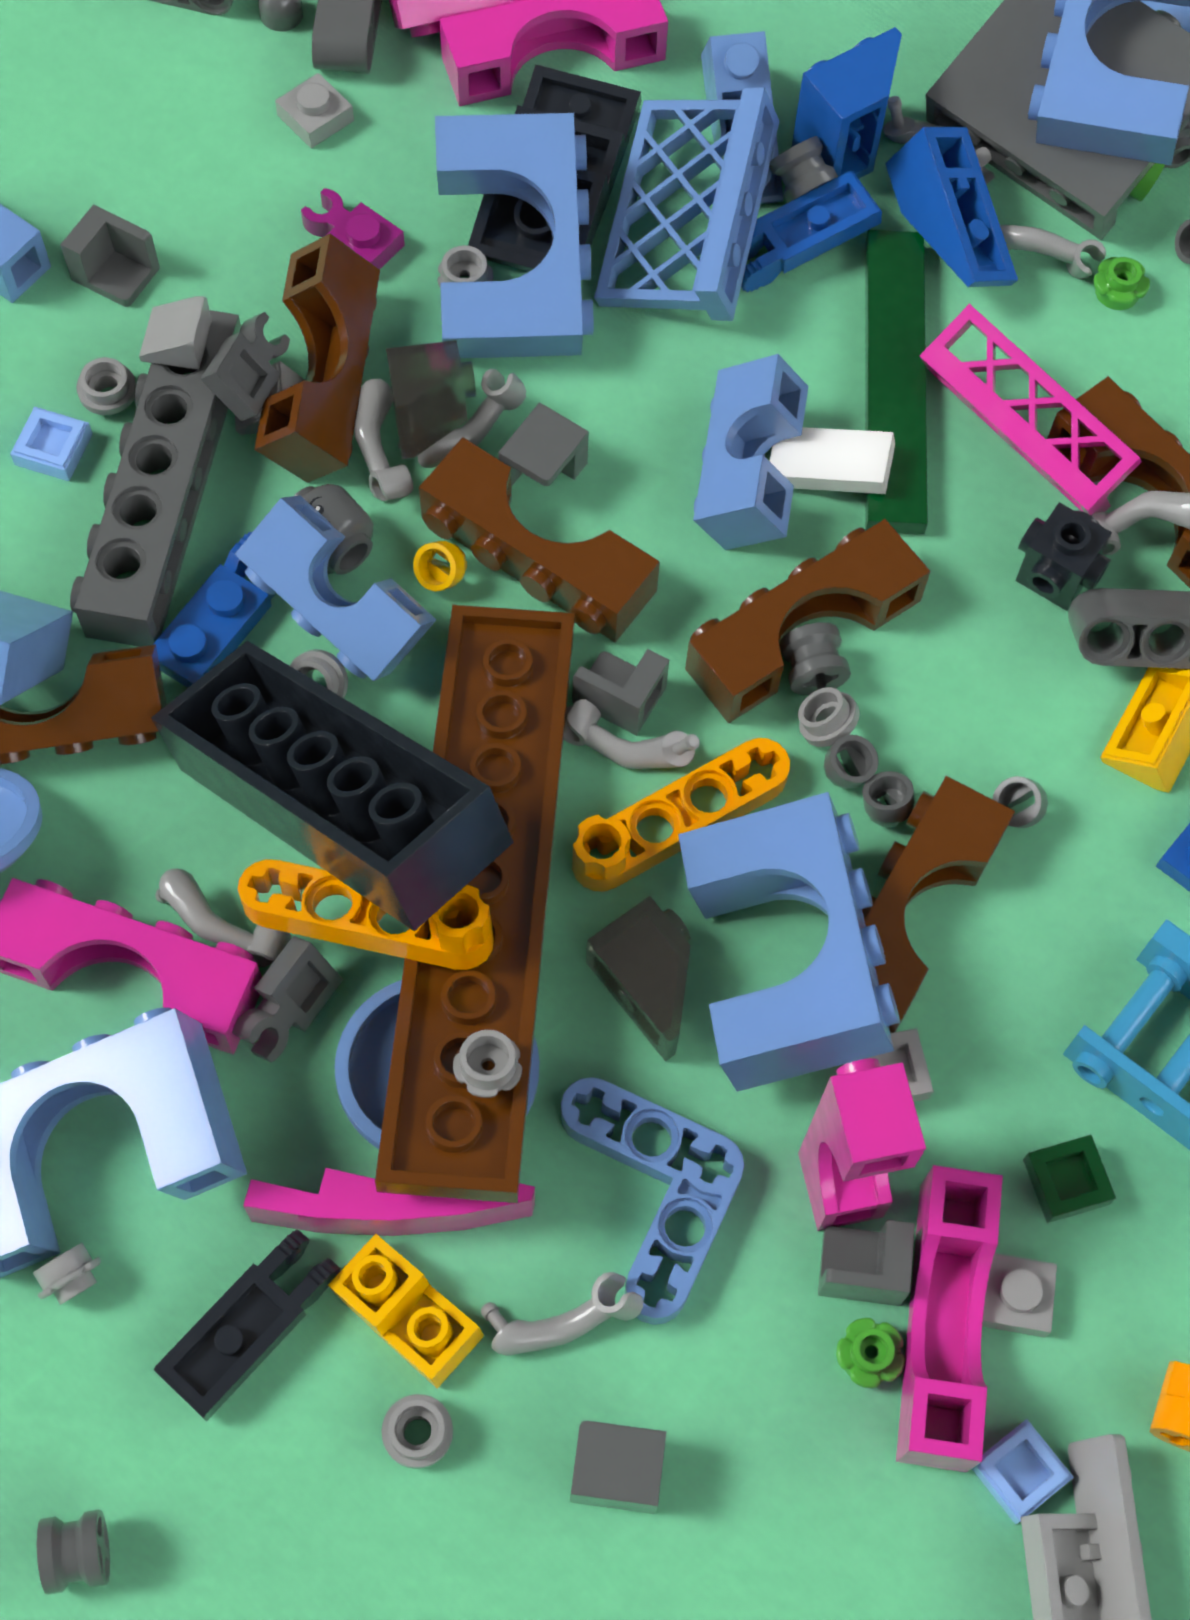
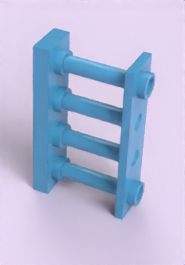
[1063,919,1190,1150]

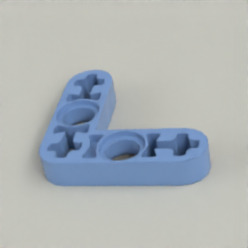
[560,1077,744,1325]

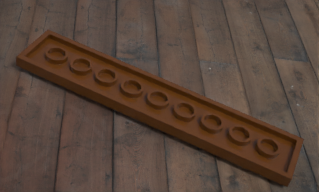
[375,605,575,1203]

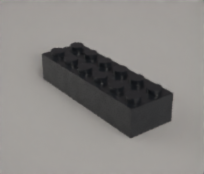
[151,640,514,931]

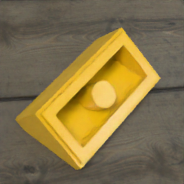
[1100,667,1190,793]

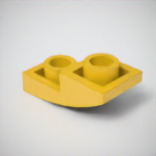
[328,1234,485,1389]

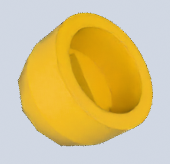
[413,541,467,591]

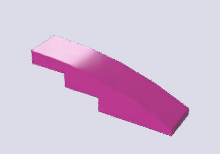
[243,1168,535,1236]

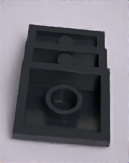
[468,65,642,272]

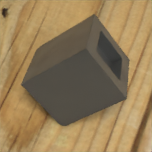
[60,204,160,307]
[498,402,589,487]
[572,649,670,736]
[818,1220,915,1306]
[570,1420,667,1514]

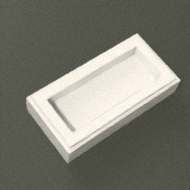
[769,427,895,494]

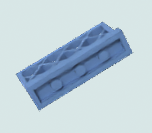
[594,88,780,321]

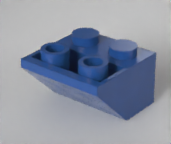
[791,27,902,179]

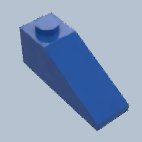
[885,127,1018,287]

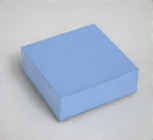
[10,406,93,481]
[972,1419,1074,1525]

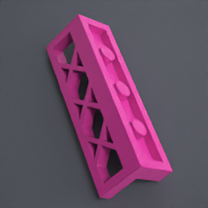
[920,304,1142,515]

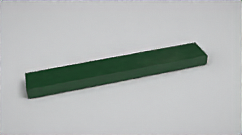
[865,229,928,535]

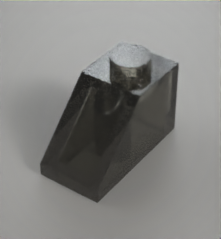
[386,340,476,459]
[586,896,691,1062]

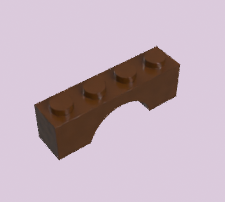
[254,233,380,483]
[1047,376,1190,588]
[419,437,660,643]
[685,519,931,724]
[0,644,167,764]
[862,776,1015,1033]

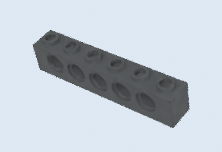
[70,310,241,647]

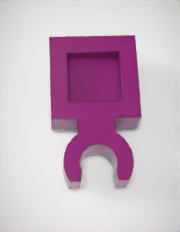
[301,188,405,270]

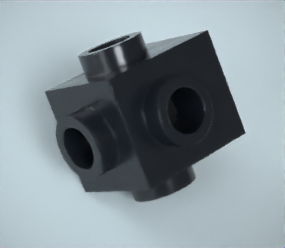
[1015,502,1112,611]

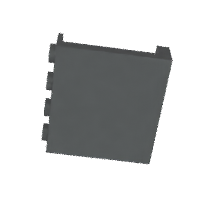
[925,0,1190,240]

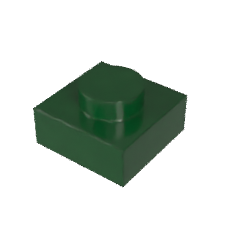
[1023,1134,1116,1223]

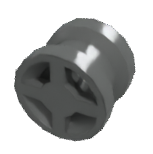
[769,136,838,203]
[779,622,851,695]
[36,1509,110,1595]

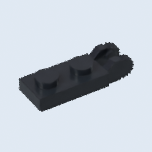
[153,1229,341,1422]

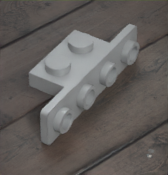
[1020,1434,1152,1620]

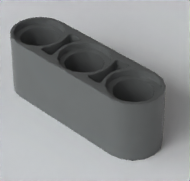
[312,0,382,74]
[1068,588,1190,669]

